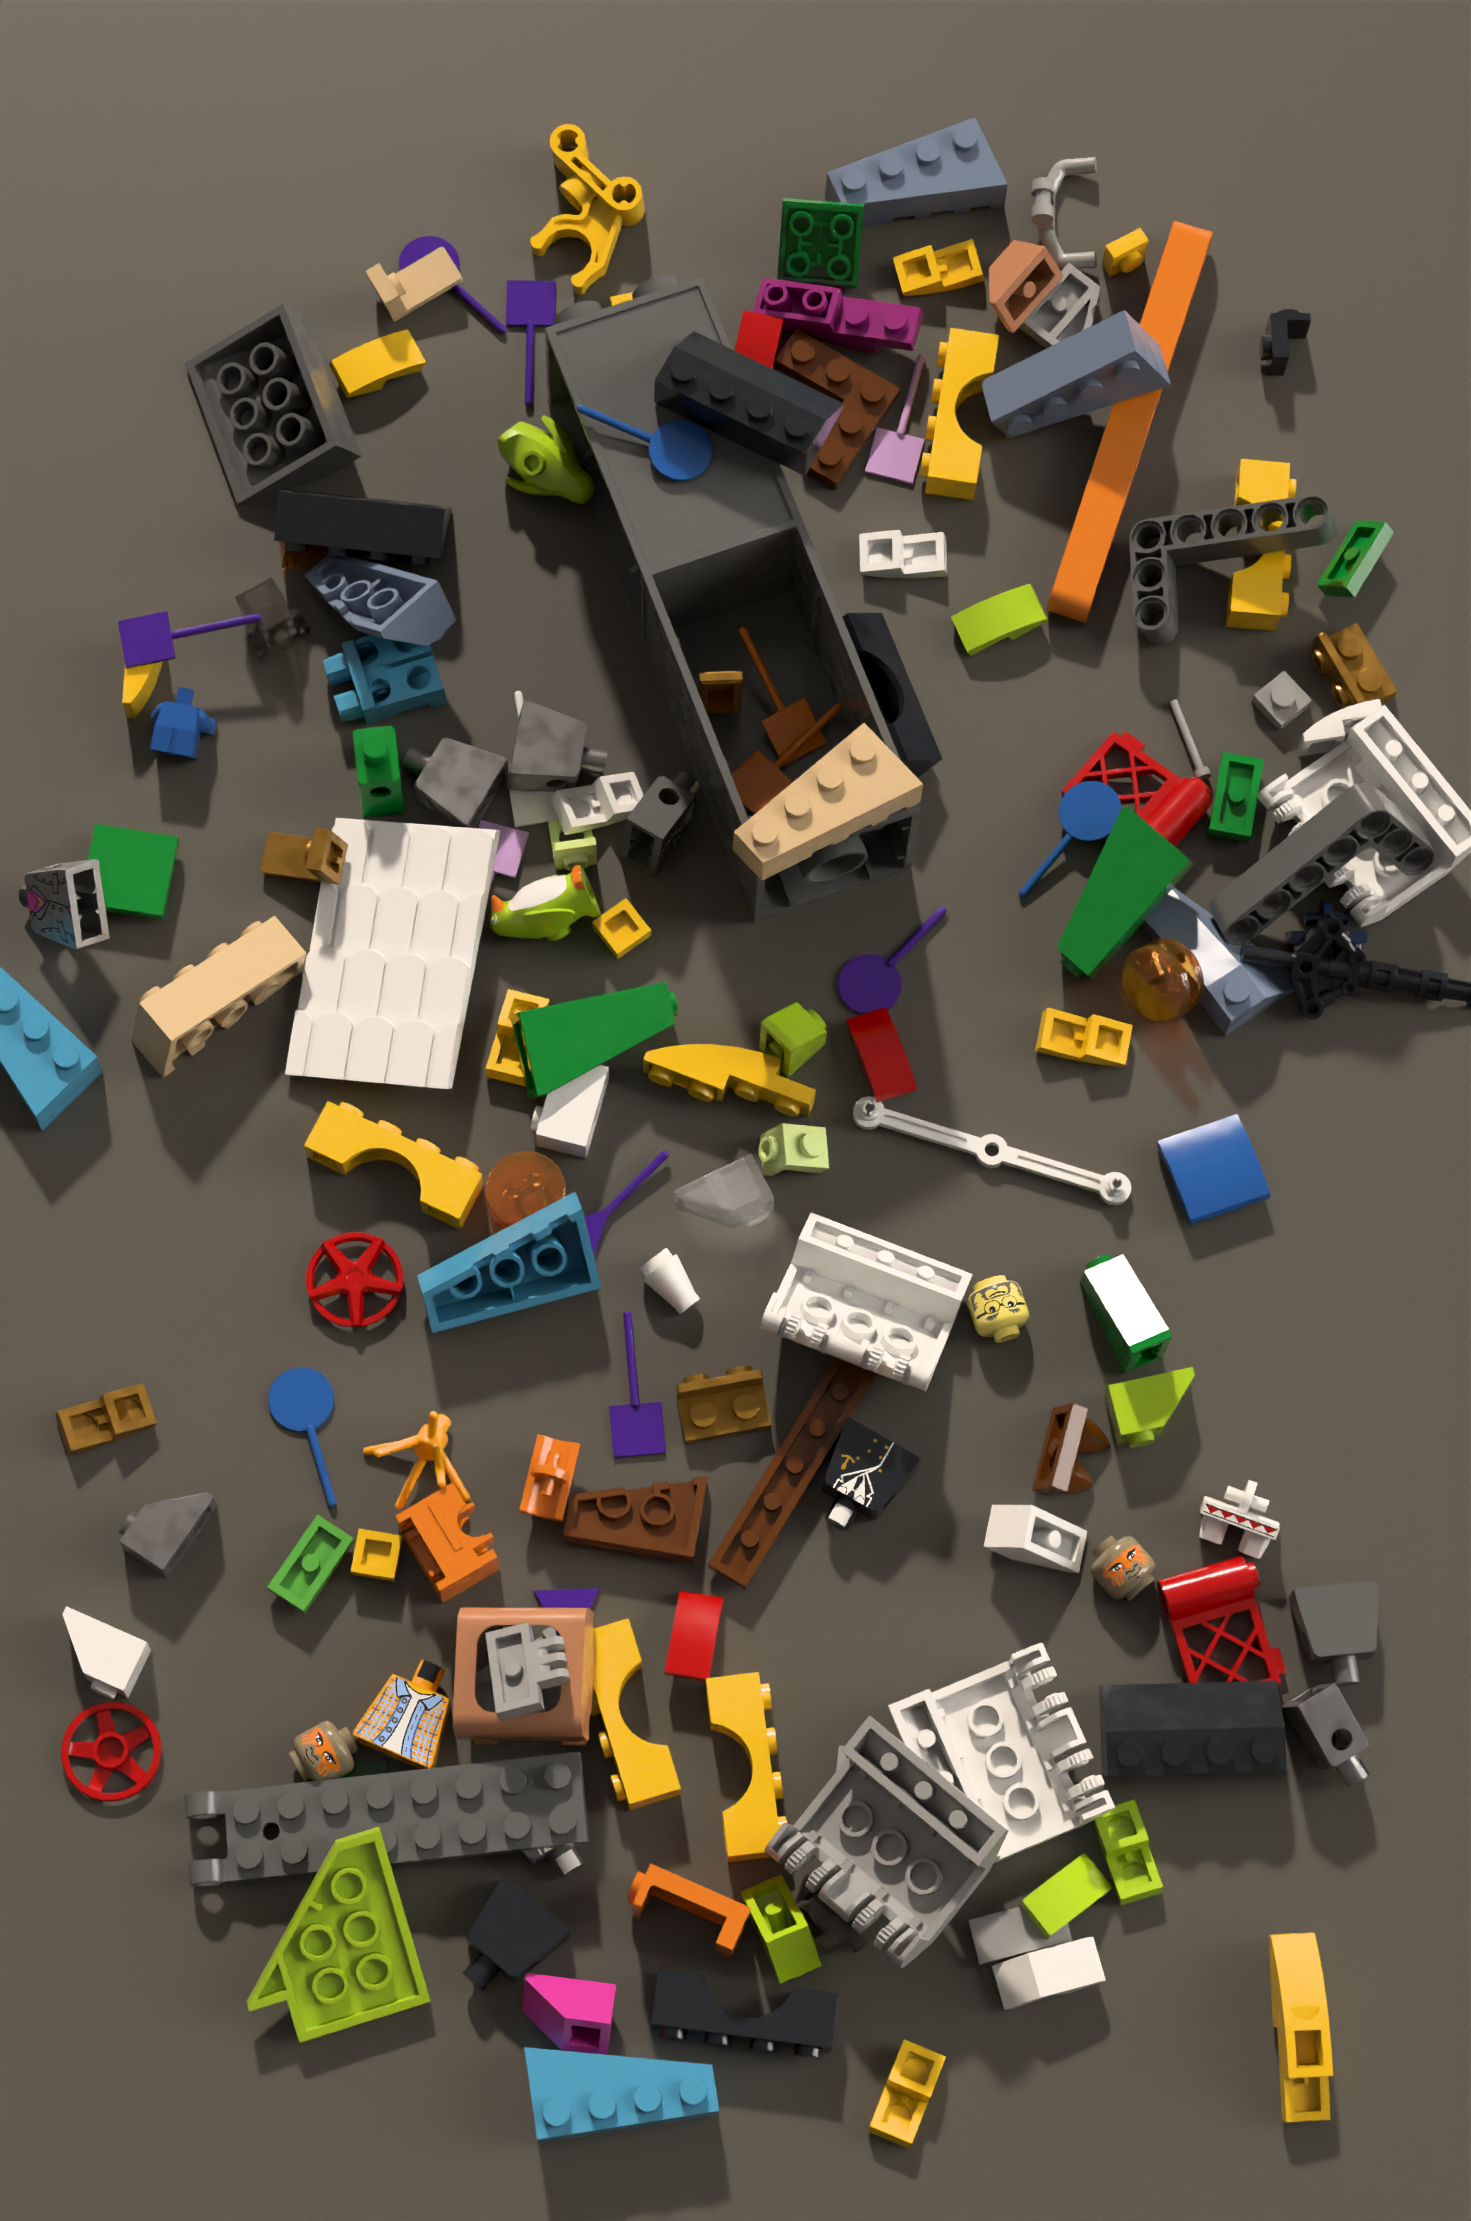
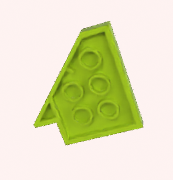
[247,1827,431,2043]

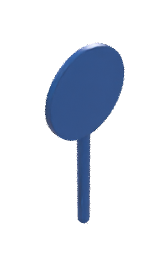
[576,405,713,481]
[1019,781,1122,898]
[268,1367,337,1508]

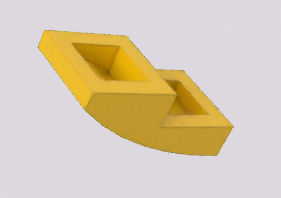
[893,239,985,296]
[329,329,426,398]
[122,661,163,718]
[485,989,549,1087]
[1035,1008,1133,1067]
[867,2039,946,2149]

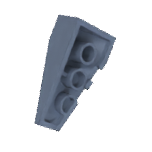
[304,555,457,646]
[1142,888,1294,1036]

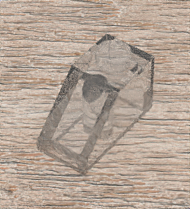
[674,1154,775,1228]

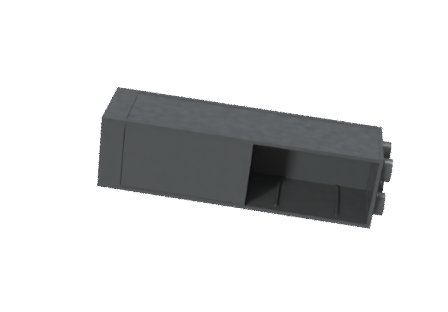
[545,275,921,923]

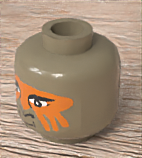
[1091,1535,1156,1602]
[289,1721,359,1782]

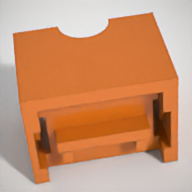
[395,1482,500,1604]

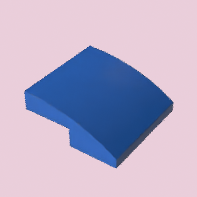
[1157,1114,1271,1225]

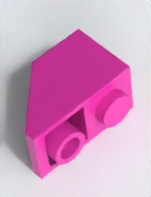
[522,1973,616,2055]

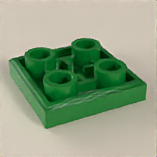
[777,198,864,287]
[88,824,180,921]

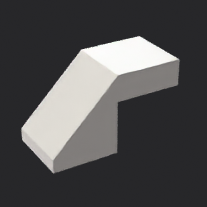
[992,1937,1106,2010]

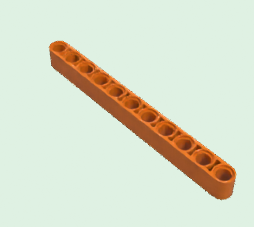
[1046,221,1213,623]

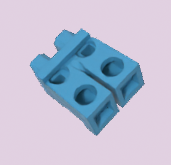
[322,635,447,725]

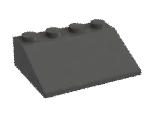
[185,304,362,506]

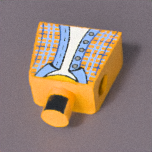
[352,1660,451,1769]

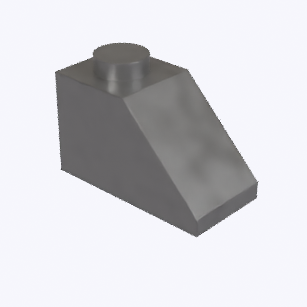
[119,1492,217,1578]

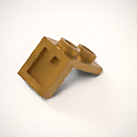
[260,828,348,885]

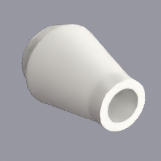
[640,1248,700,1314]

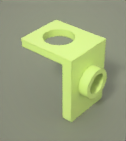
[548,820,597,870]

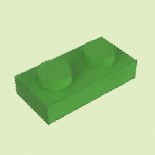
[267,1514,355,1614]

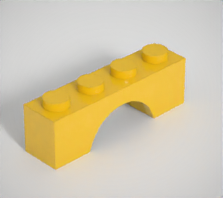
[919,328,999,500]
[1226,459,1296,631]
[304,1101,484,1230]
[591,1618,681,1811]
[705,1672,787,1863]

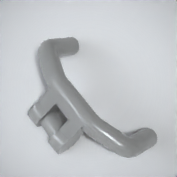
[1031,157,1097,269]

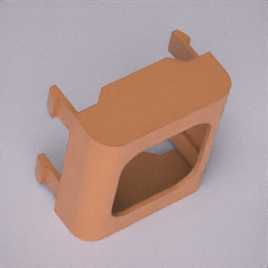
[453,1607,594,1745]

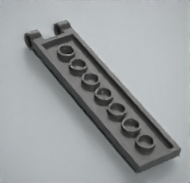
[184,1752,589,1887]

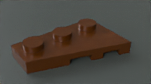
[563,1476,708,1563]

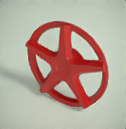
[306,1232,404,1327]
[61,1701,162,1802]

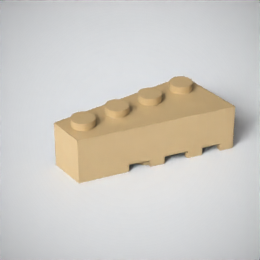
[733,723,923,881]
[131,916,306,1078]

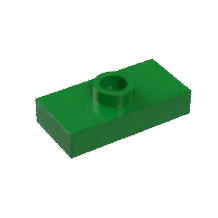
[1317,520,1394,598]
[1207,752,1264,842]

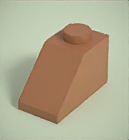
[989,240,1063,333]

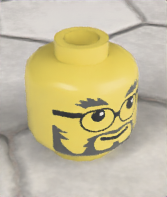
[967,1275,1030,1343]

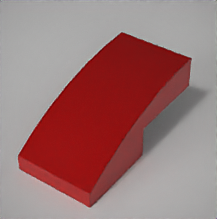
[734,310,784,370]
[846,1007,917,1103]
[665,1590,723,1682]

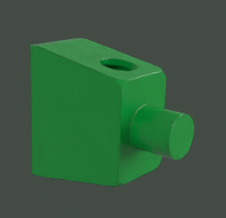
[353,726,405,818]

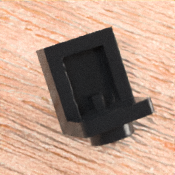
[1259,309,1311,375]

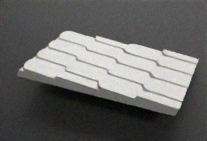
[285,818,501,1089]

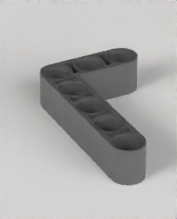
[1129,495,1338,645]
[1209,782,1436,945]

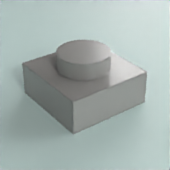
[1251,671,1312,731]

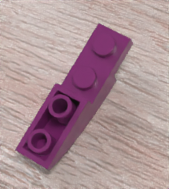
[753,277,924,353]

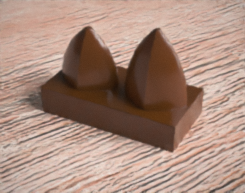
[1032,1403,1111,1495]

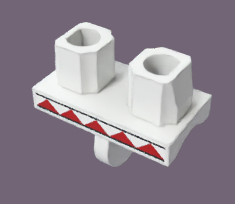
[1199,1480,1280,1559]

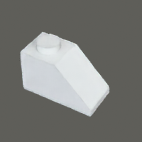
[530,1065,609,1159]
[983,1505,1087,1573]
[62,1606,151,1699]

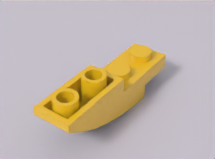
[643,1044,816,1117]
[1269,1932,1333,2122]

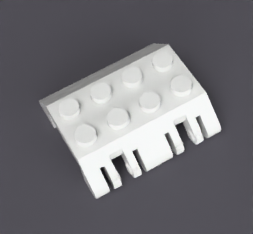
[1257,705,1471,927]
[760,1213,972,1392]
[888,1643,1115,1863]

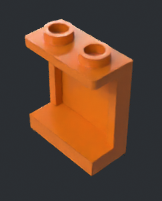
[627,1863,751,1960]

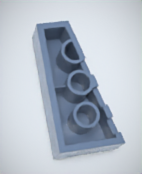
[825,117,1008,226]
[981,310,1171,438]

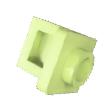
[758,1123,829,1176]

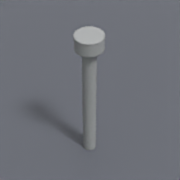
[1169,700,1212,781]

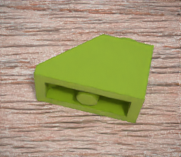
[759,1002,827,1078]
[1104,1367,1195,1448]
[740,1874,822,1984]

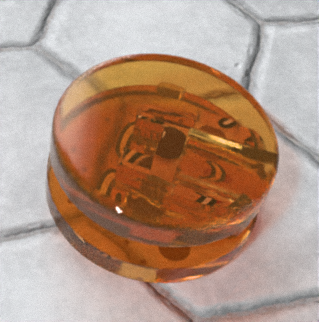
[1122,938,1204,1022]
[486,1151,566,1229]

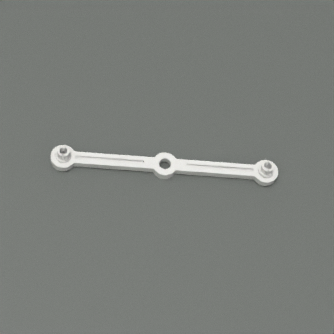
[853,1096,1131,1206]

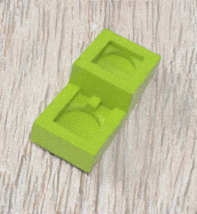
[951,584,1049,656]
[1093,1799,1163,1906]
[1019,1853,1113,1940]

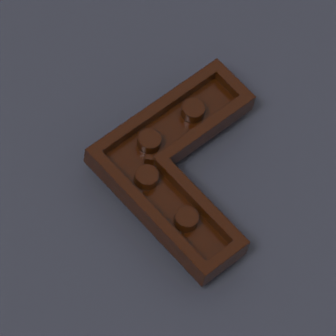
[775,328,901,490]

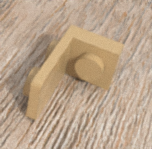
[365,247,463,322]

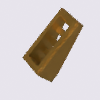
[698,671,743,714]

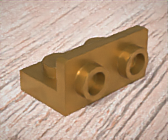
[1311,622,1397,708]
[676,1366,772,1445]

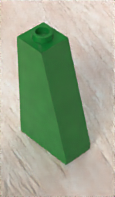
[1057,805,1194,979]
[510,982,678,1100]

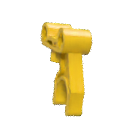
[530,124,645,295]

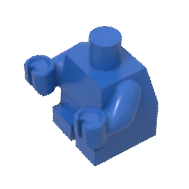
[150,687,217,760]

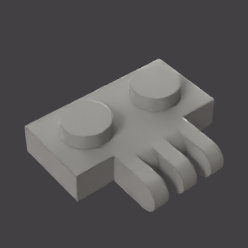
[485,1622,570,1721]

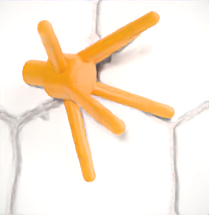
[363,1411,470,1510]

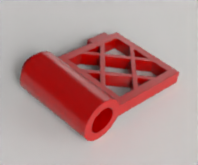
[1061,731,1213,847]
[1157,1556,1287,1684]

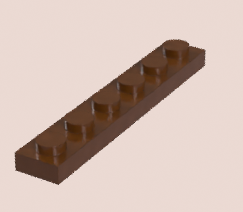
[708,1357,878,1590]

